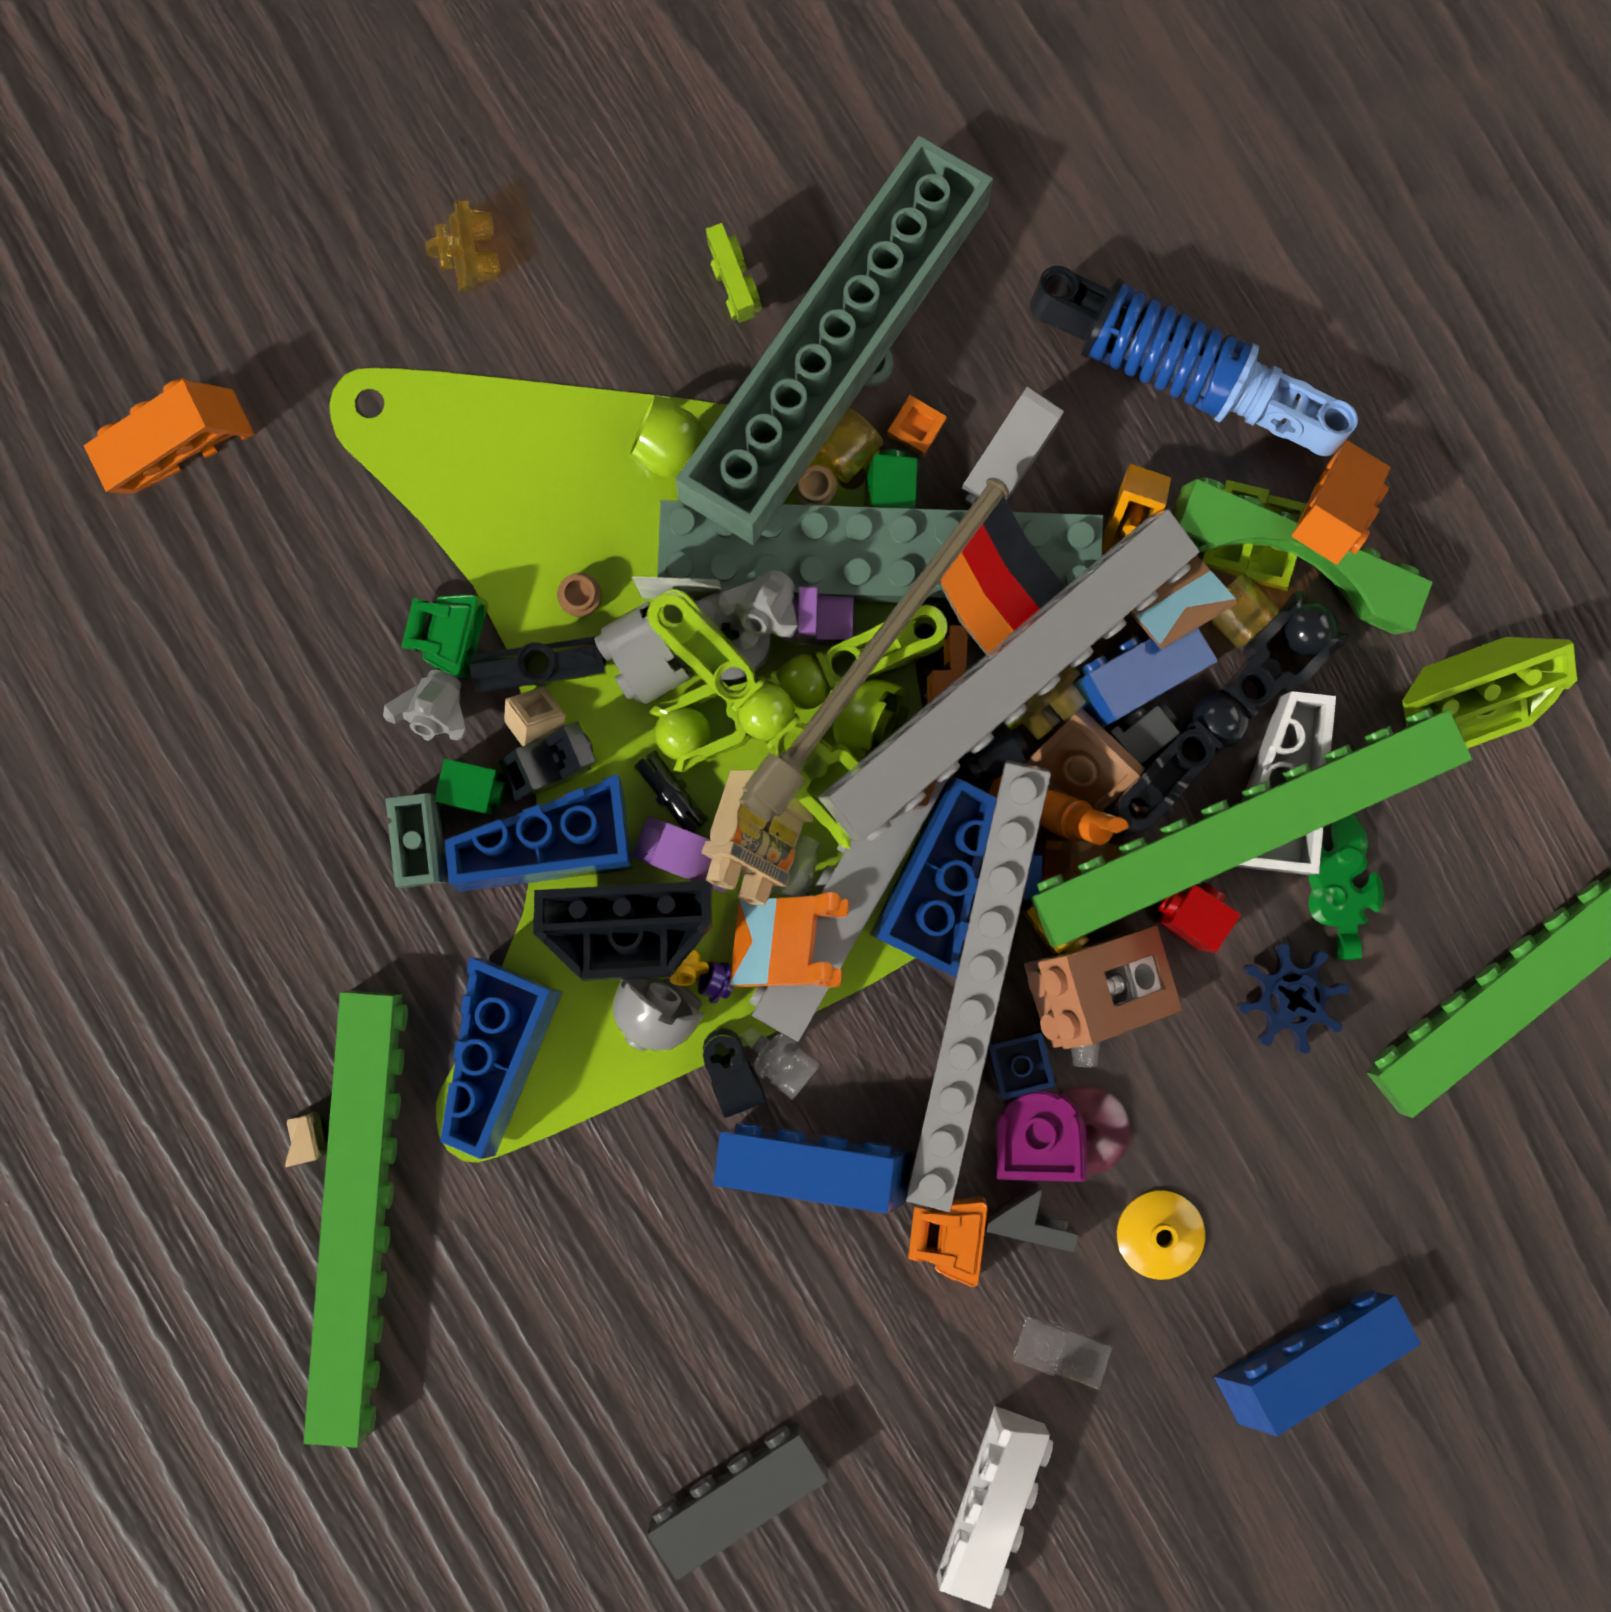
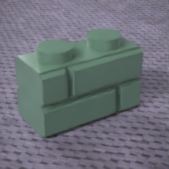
[385,793,448,888]

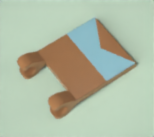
[1130,555,1237,650]

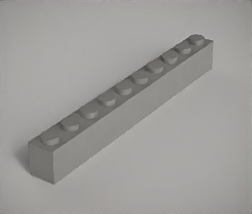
[818,509,1200,842]
[749,634,986,1042]
[906,760,1051,1212]

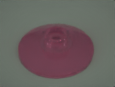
[1060,1086,1130,1175]

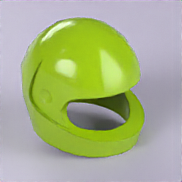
[630,396,707,477]

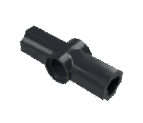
[469,636,607,693]

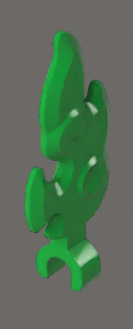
[1308,813,1384,960]

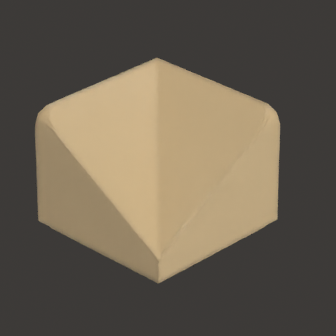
[504,686,566,747]
[285,1112,327,1167]

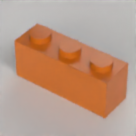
[1291,439,1391,565]

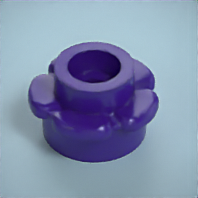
[698,961,734,1004]

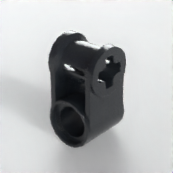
[703,1028,767,1118]

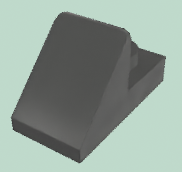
[985,1184,1078,1253]

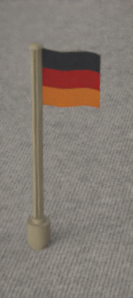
[739,478,1065,823]

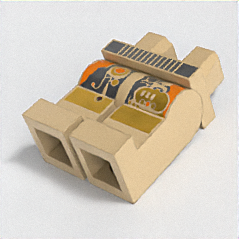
[701,770,814,906]

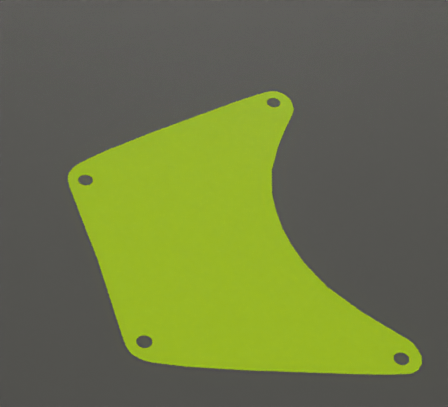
[329,368,939,1163]

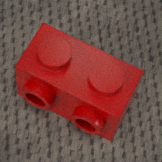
[1155,882,1241,953]

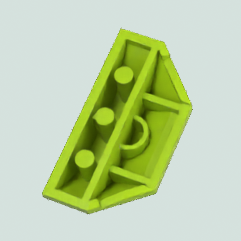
[1402,637,1577,748]

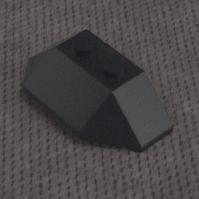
[533,881,712,981]

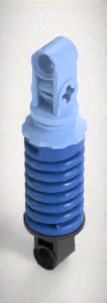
[1030,266,1358,456]

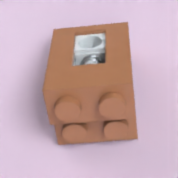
[1024,926,1183,1049]

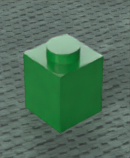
[864,449,917,509]
[434,759,506,815]

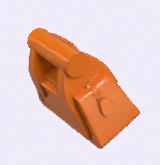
[908,1196,988,1287]

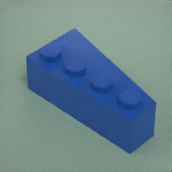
[445,774,633,892]
[870,778,997,978]
[440,957,563,1159]
[1214,1290,1421,1437]

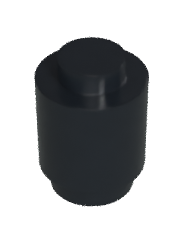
[962,725,1029,785]

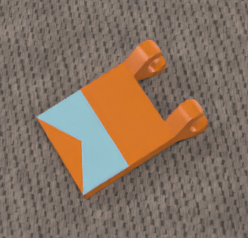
[729,892,850,987]

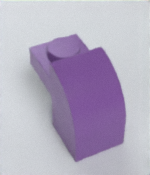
[782,587,854,646]
[632,816,727,894]

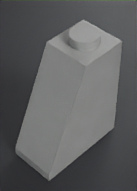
[960,387,1064,508]

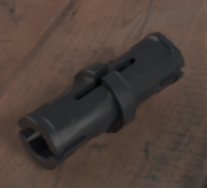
[634,750,709,833]

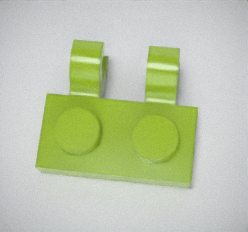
[706,223,762,323]

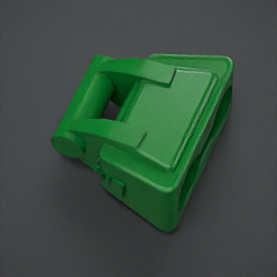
[401,594,488,680]

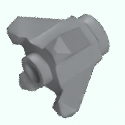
[717,570,798,651]
[383,670,466,741]

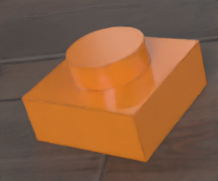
[887,395,947,457]

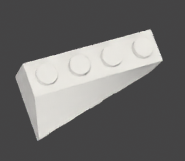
[936,1406,1053,1609]

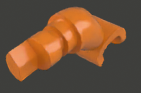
[988,776,1129,845]

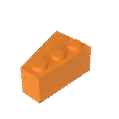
[83,378,255,495]

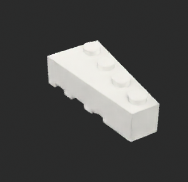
[1235,691,1336,875]

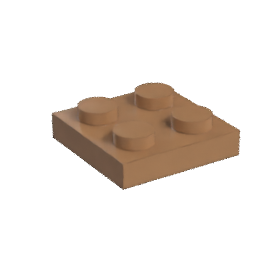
[1024,707,1145,812]

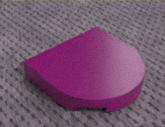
[996,1090,1087,1182]

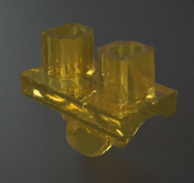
[425,200,500,292]
[1007,665,1086,740]

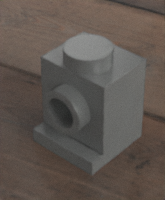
[1108,702,1180,764]

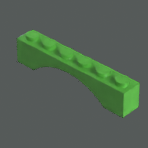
[1172,478,1433,635]

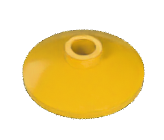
[1117,1190,1205,1280]

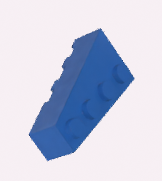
[713,1122,912,1214]

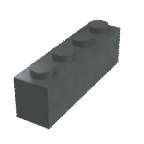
[647,1424,828,1581]

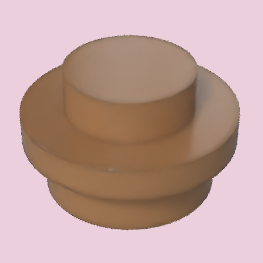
[557,573,601,617]

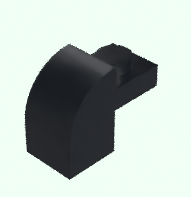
[499,721,596,801]

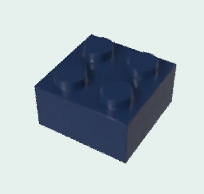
[987,1031,1056,1100]

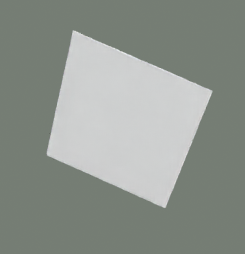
[632,577,722,600]

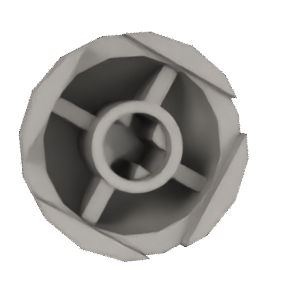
[613,978,704,1051]

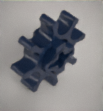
[1235,943,1350,1054]

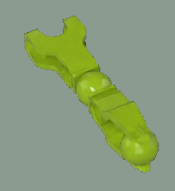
[647,589,860,849]
[649,605,947,772]

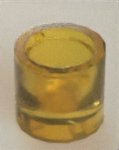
[815,408,884,483]
[1210,572,1280,649]

